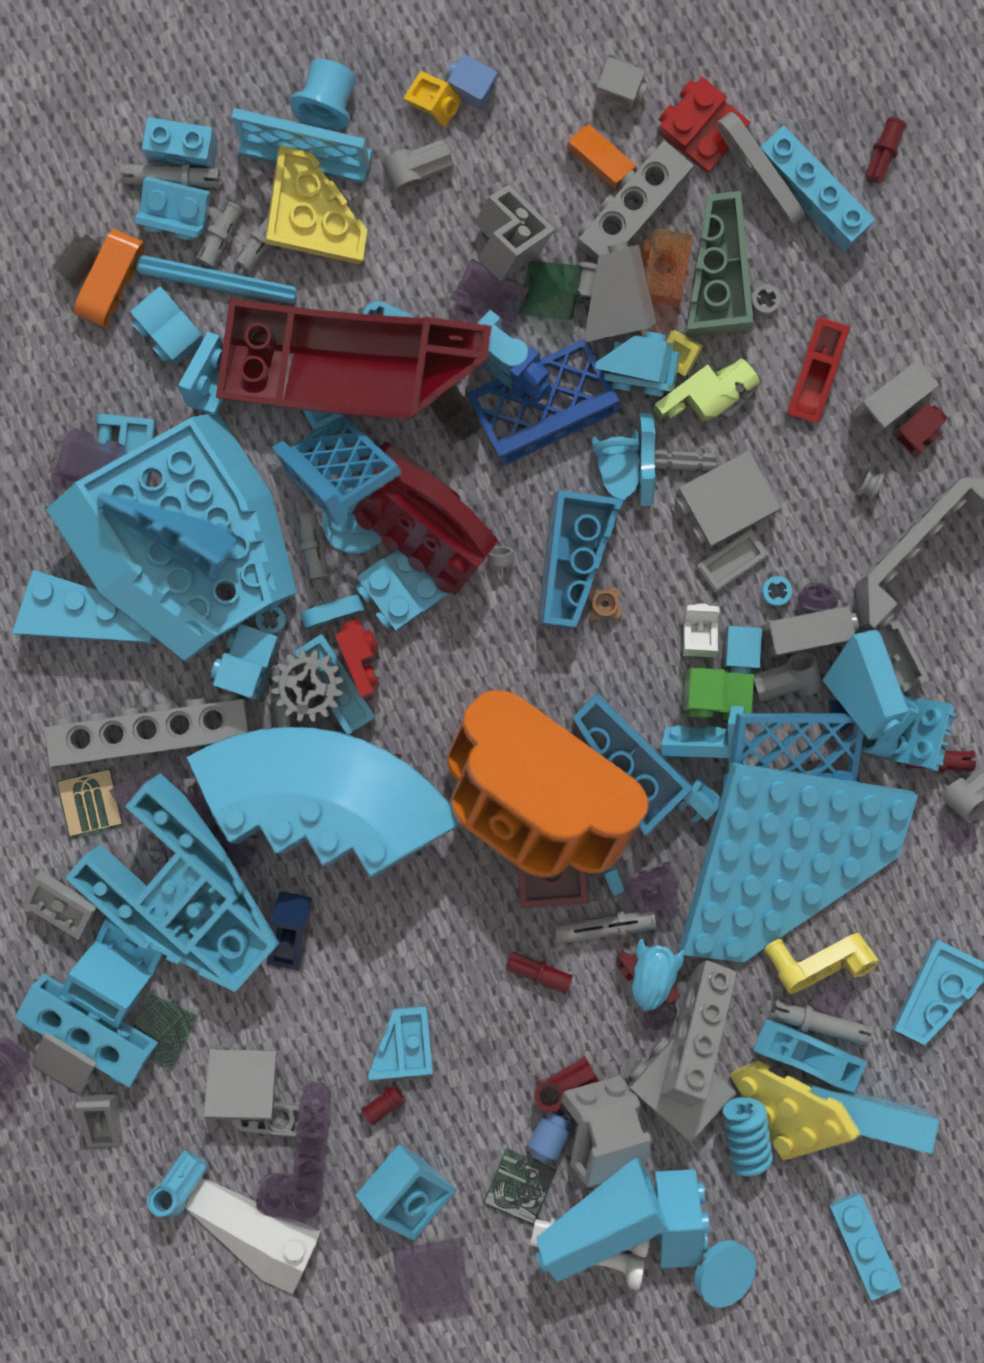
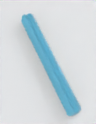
[136,255,297,306]

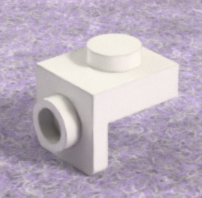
[683,603,720,658]

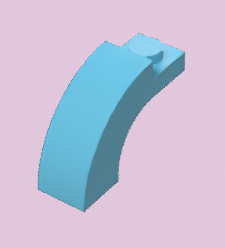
[753,1019,867,1093]

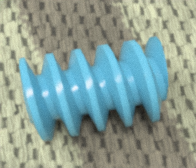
[723,1097,773,1176]

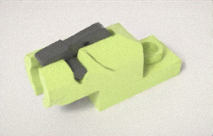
[653,358,760,421]

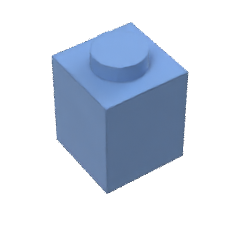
[445,53,498,111]

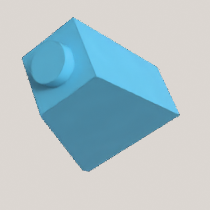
[822,629,909,740]

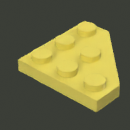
[264,145,367,265]
[730,1060,860,1161]

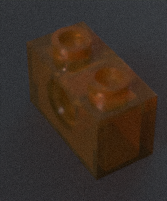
[642,228,693,307]

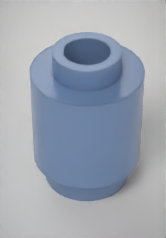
[528,1111,573,1163]

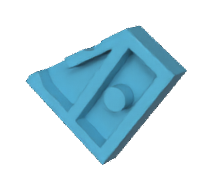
[368,1005,433,1080]

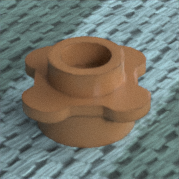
[587,587,622,622]

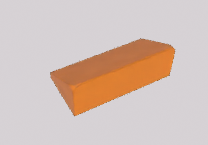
[567,123,637,191]

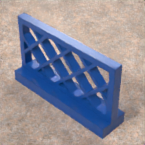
[467,339,620,467]

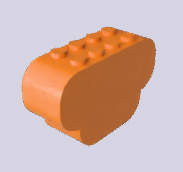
[447,690,648,877]

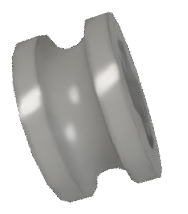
[751,284,781,316]
[856,468,884,501]

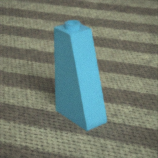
[806,1081,939,1154]
[536,1158,668,1282]

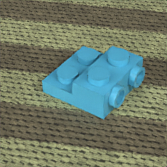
[356,550,450,632]

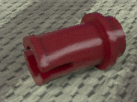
[361,1085,406,1126]

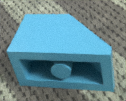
[595,331,674,383]

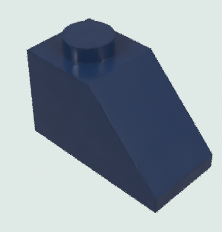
[267,891,312,971]

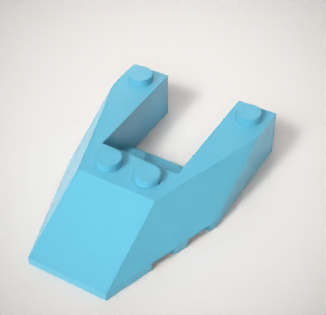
[65,773,279,992]

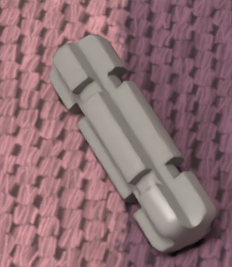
[655,450,717,472]

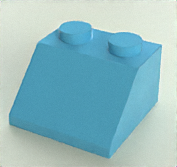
[355,1144,457,1241]

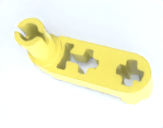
[764,933,879,994]

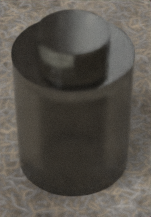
[52,234,101,287]

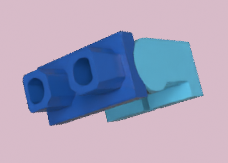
[478,310,551,402]

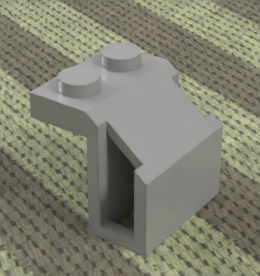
[561,1076,651,1188]

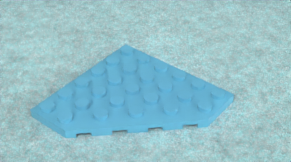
[679,763,918,963]

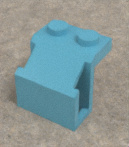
[60,917,164,1029]

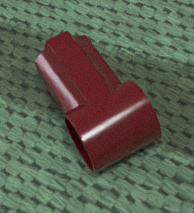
[534,1056,599,1112]

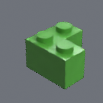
[682,668,754,720]

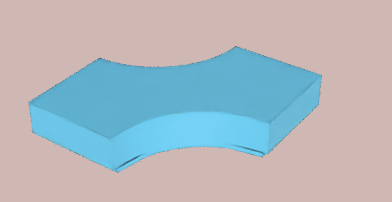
[639,413,655,506]

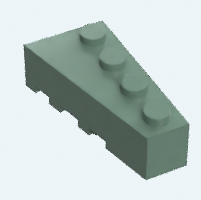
[687,191,754,337]

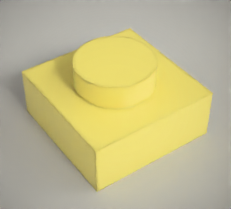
[666,330,703,376]

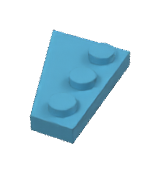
[892,938,984,1045]

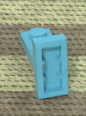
[661,706,746,769]

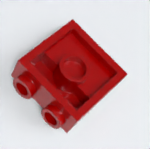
[658,76,750,174]
[335,619,380,700]

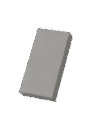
[696,528,769,593]

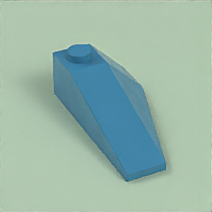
[97,492,238,581]

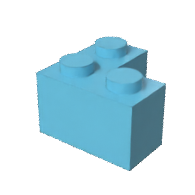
[211,624,281,701]
[654,1169,709,1268]

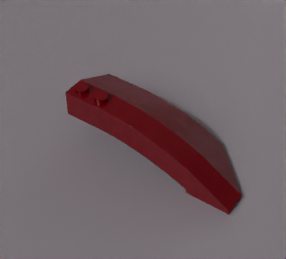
[216,299,492,419]

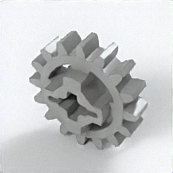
[271,650,345,722]

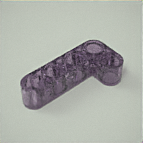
[256,1081,332,1219]

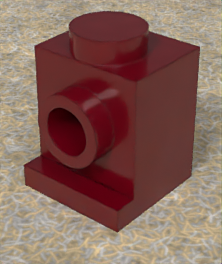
[892,402,947,458]

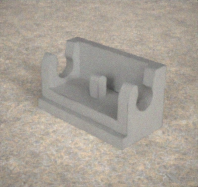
[877,620,930,693]

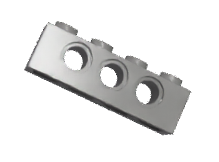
[577,140,694,263]
[660,960,737,1107]

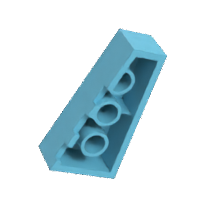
[12,570,158,645]

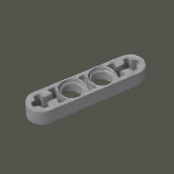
[716,112,805,227]

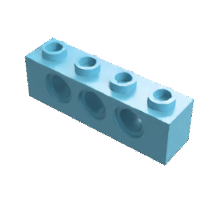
[760,125,875,252]
[14,973,158,1088]

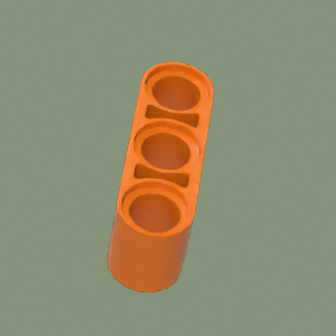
[74,228,146,328]

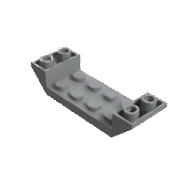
[855,478,984,633]

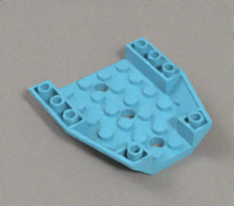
[46,412,297,662]

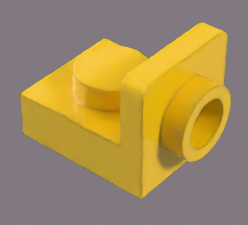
[403,71,462,127]

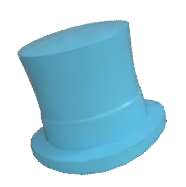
[290,59,357,131]

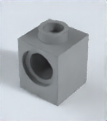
[595,57,648,111]

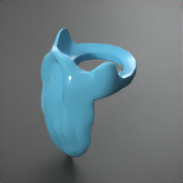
[592,430,640,500]
[632,939,685,1011]

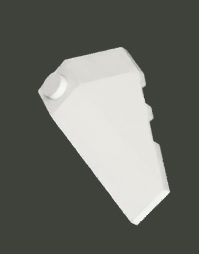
[185,1177,321,1294]

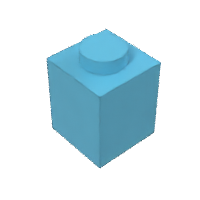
[723,626,762,674]

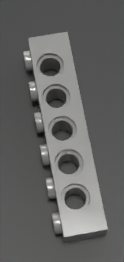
[44,694,252,767]

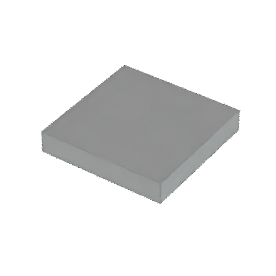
[204,1049,277,1121]

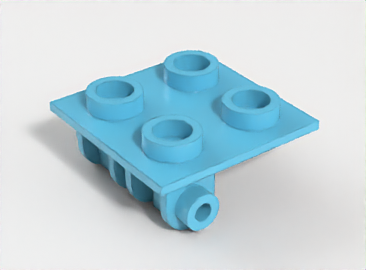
[884,696,957,772]

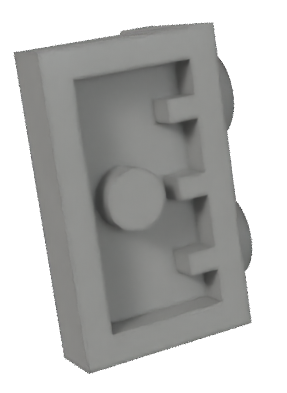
[22,871,97,940]

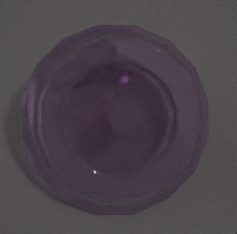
[797,582,838,613]

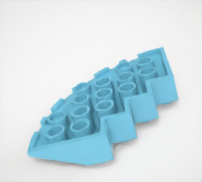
[187,727,461,877]

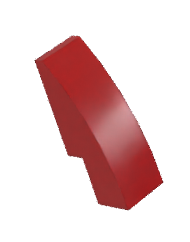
[786,316,850,423]

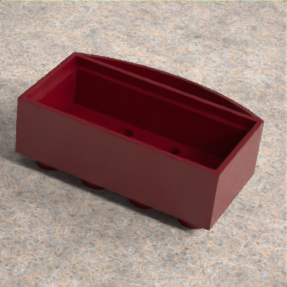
[352,457,498,596]

